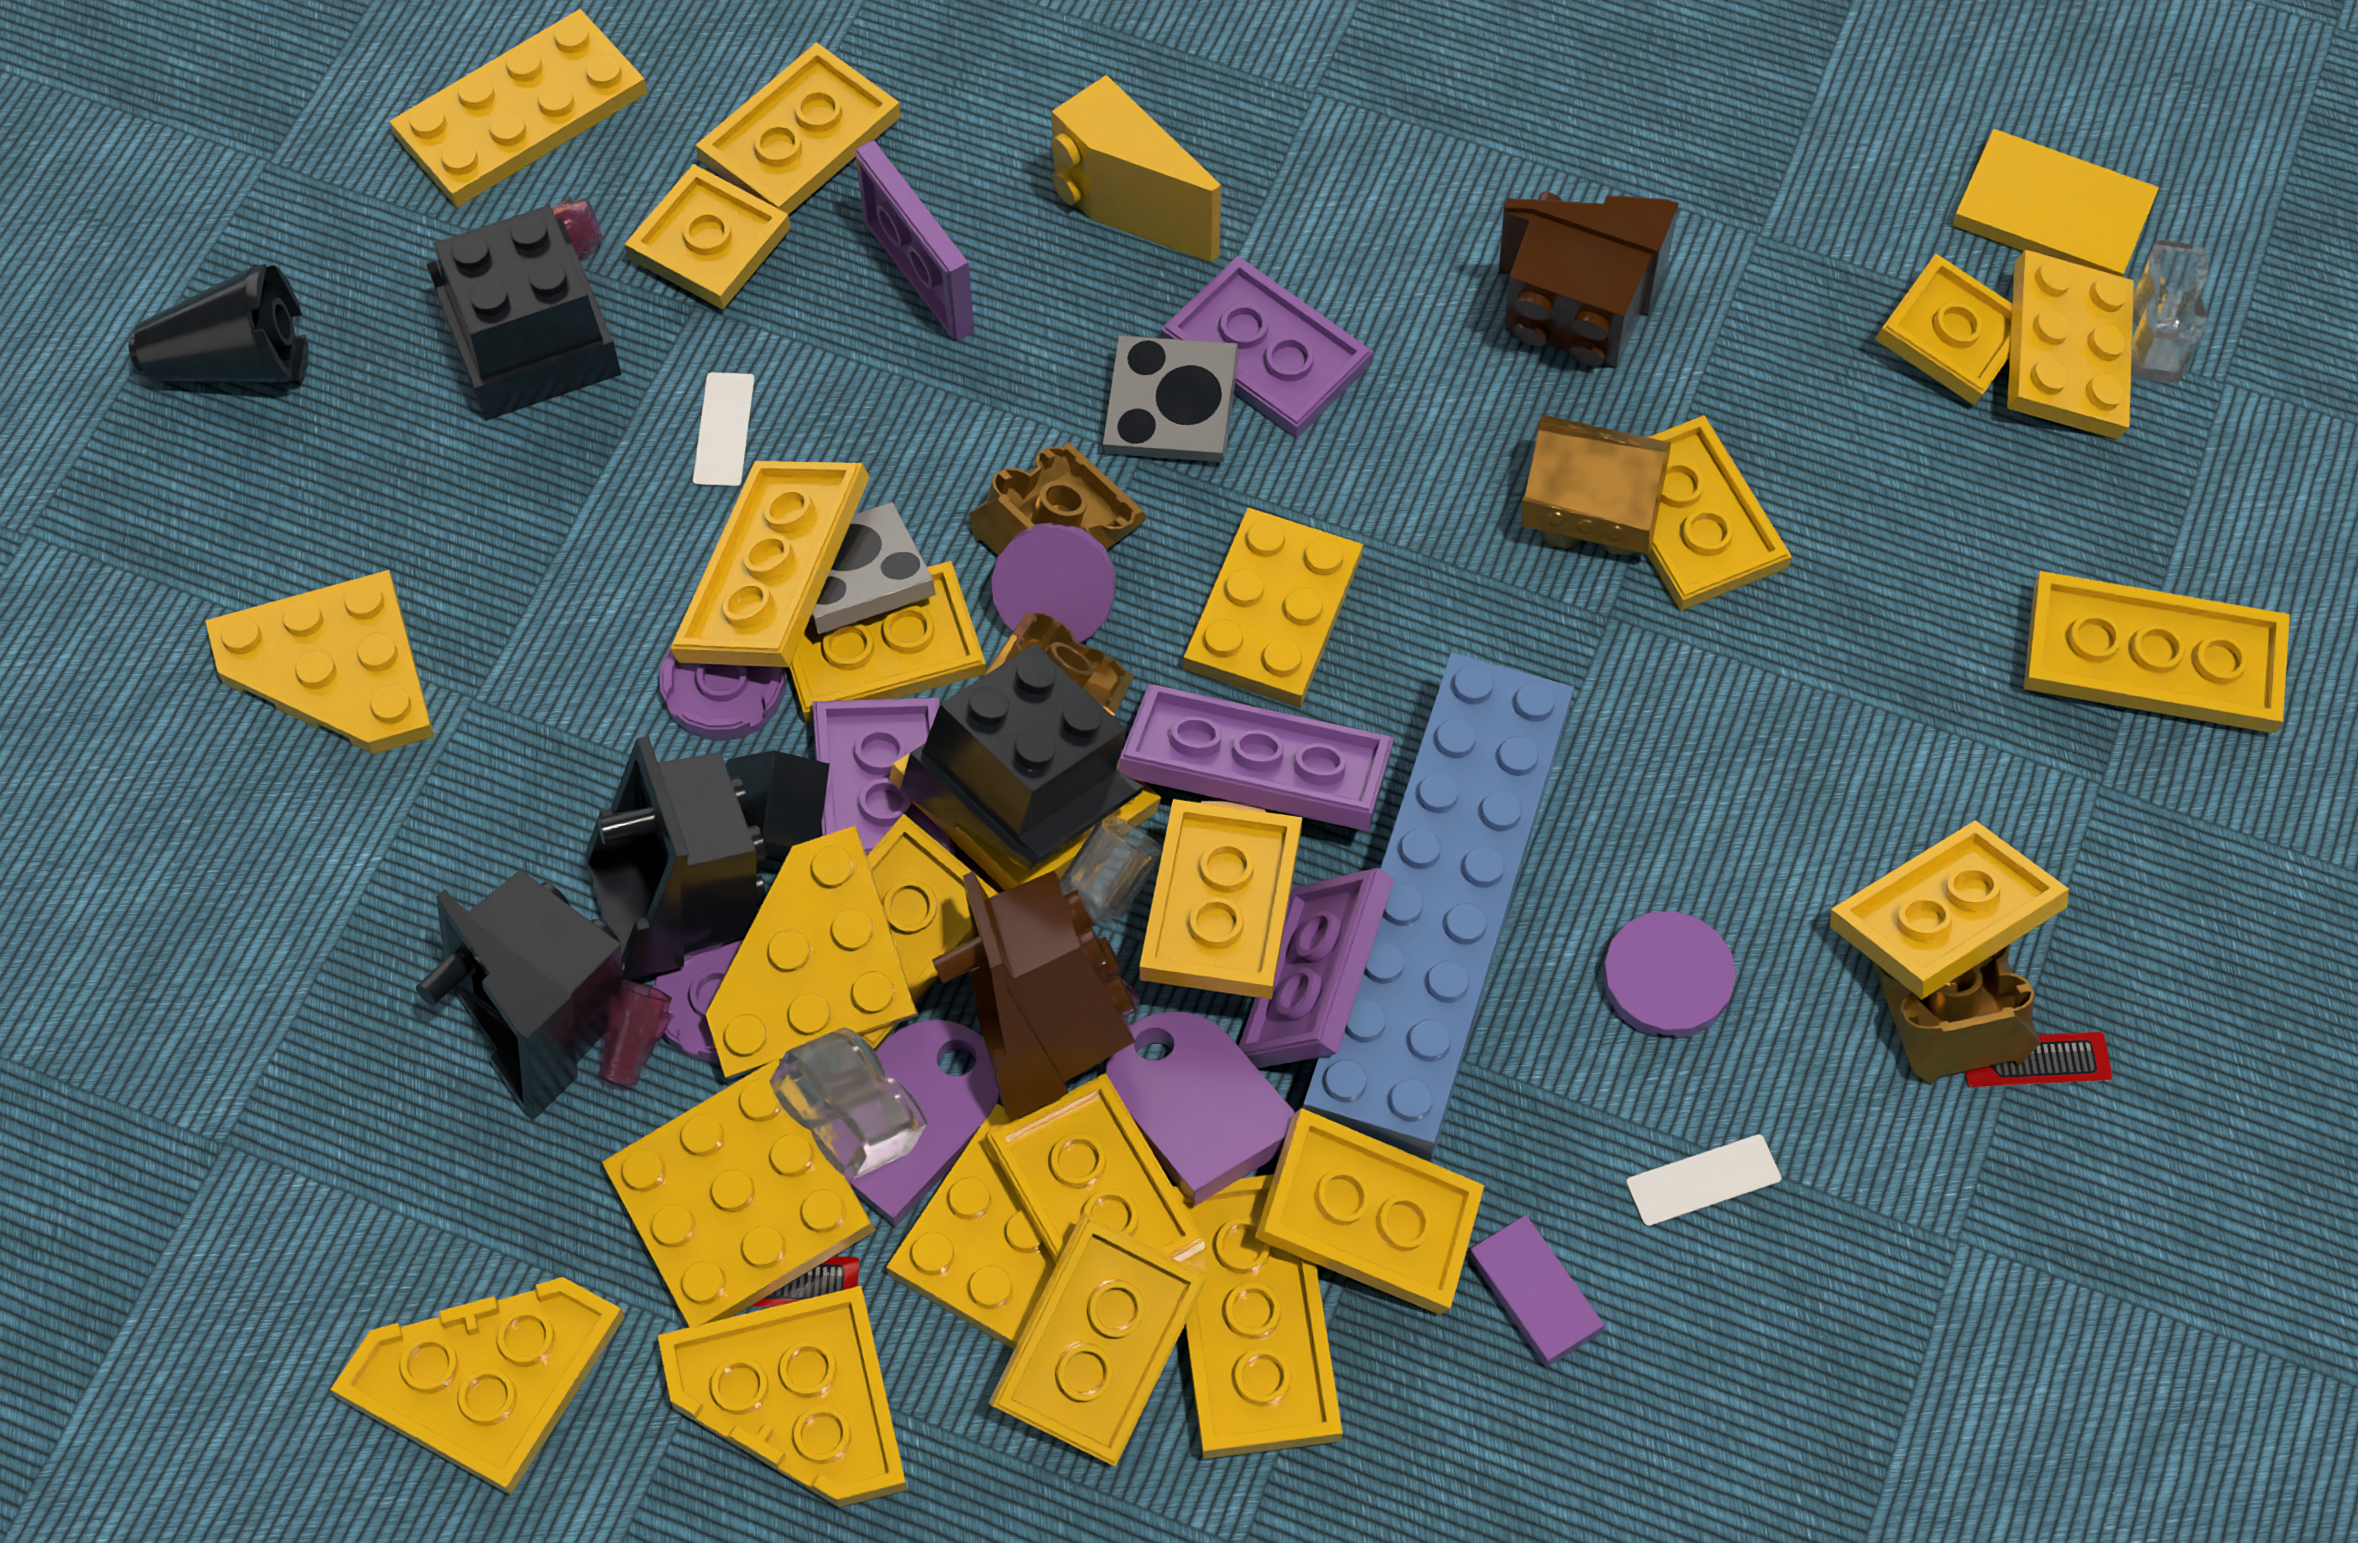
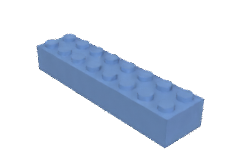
[1303,653,1574,1163]

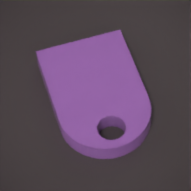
[1106,1012,1295,1206]
[813,1020,1001,1228]

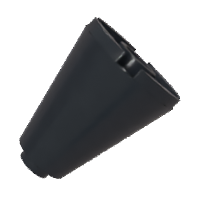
[128,264,308,383]

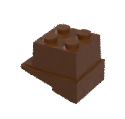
[1499,192,1679,368]
[932,871,1136,1121]

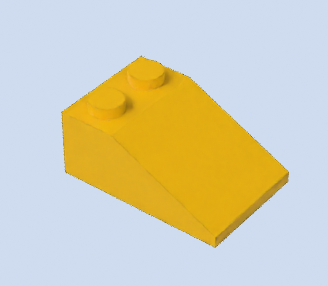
[1051,75,1221,262]

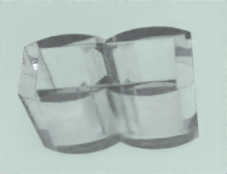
[2131,239,2209,384]
[1060,816,1163,923]
[770,1027,928,1180]

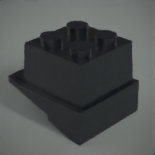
[426,205,622,421]
[900,644,1144,870]
[585,736,766,980]
[416,870,624,1119]

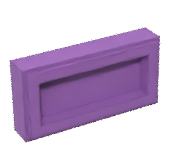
[1468,1215,1605,1368]

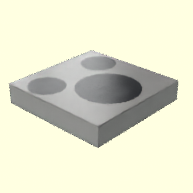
[1103,336,1239,462]
[810,502,936,634]

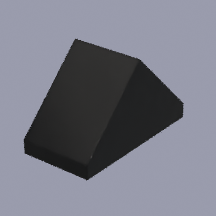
[725,750,830,857]

